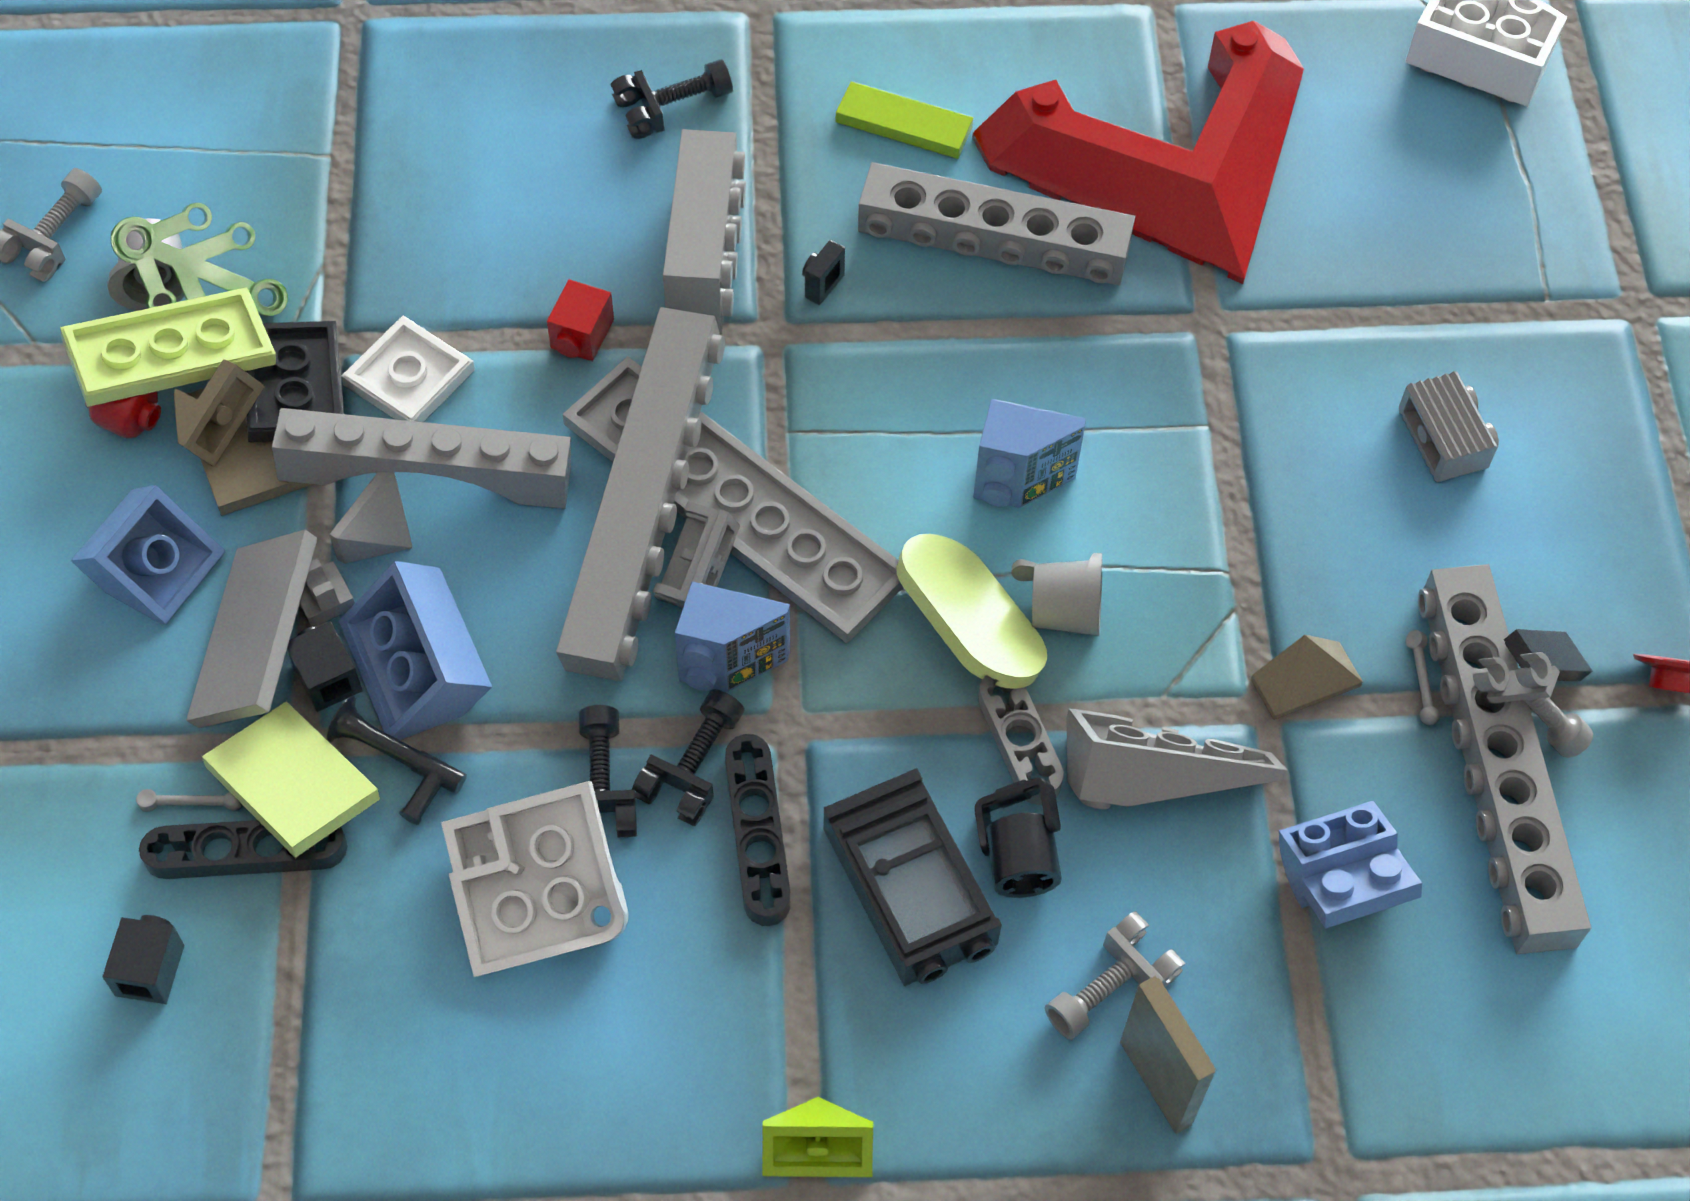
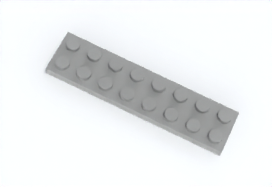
[562,356,903,643]

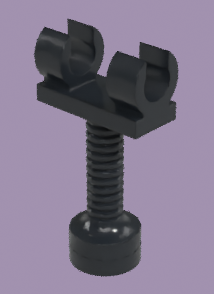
[610,59,733,139]
[632,689,745,826]
[579,705,637,838]

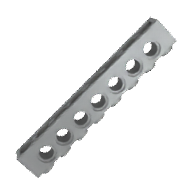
[1418,564,1591,955]

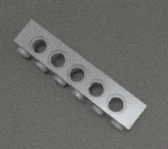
[858,162,1135,285]

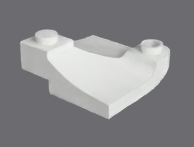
[441,781,628,977]

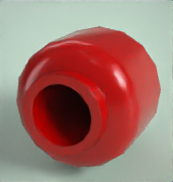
[85,391,161,439]

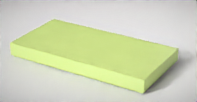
[60,288,276,407]

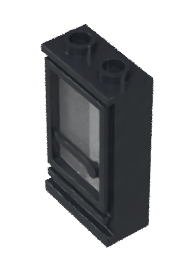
[823,768,1002,986]

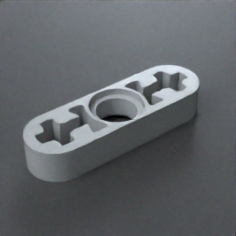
[978,675,1064,805]

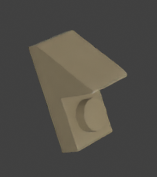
[174,359,265,467]

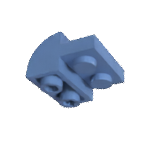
[1279,801,1422,929]

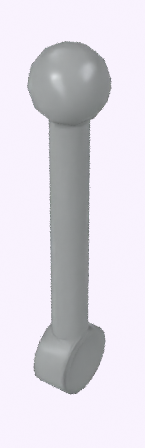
[1406,630,1440,725]
[136,789,243,812]

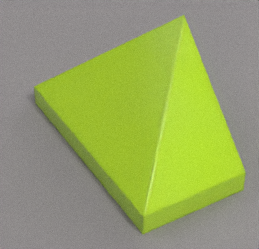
[762,1097,873,1177]

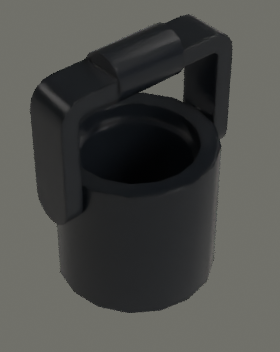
[975,777,1062,898]

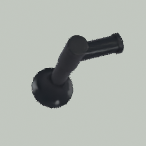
[326,696,467,825]

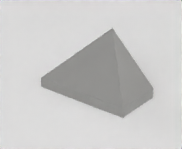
[329,472,413,564]

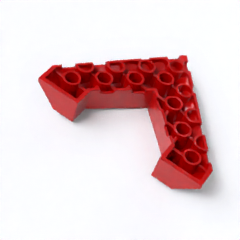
[972,20,1304,284]

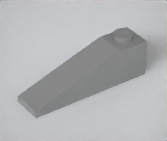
[1067,708,1288,809]

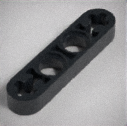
[725,734,790,926]
[139,820,348,879]

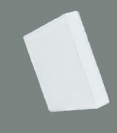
[341,316,475,422]

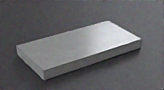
[186,530,317,728]

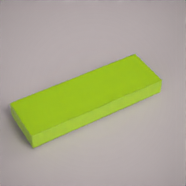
[835,81,974,159]

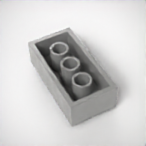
[663,129,746,334]

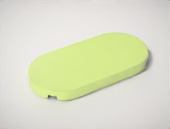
[896,534,1047,689]

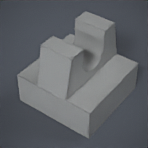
[299,558,355,627]

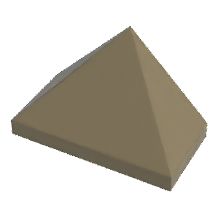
[1251,635,1363,720]

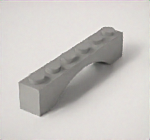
[272,408,571,509]

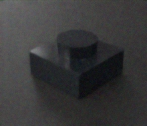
[802,240,845,306]

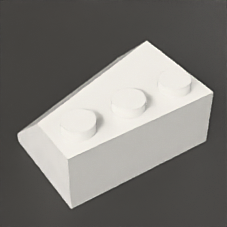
[1405,0,1567,107]

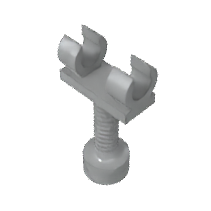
[0,168,102,282]
[1473,652,1593,758]
[1045,911,1186,1040]

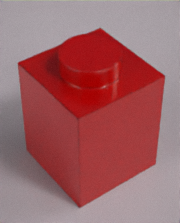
[547,279,614,361]

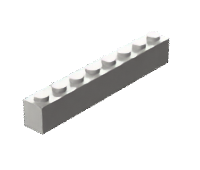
[556,307,725,682]

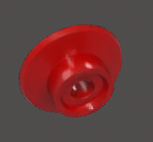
[1633,654,1690,693]

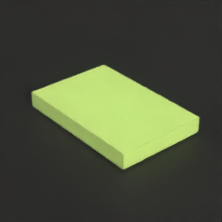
[202,701,380,858]

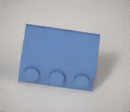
[339,561,492,740]

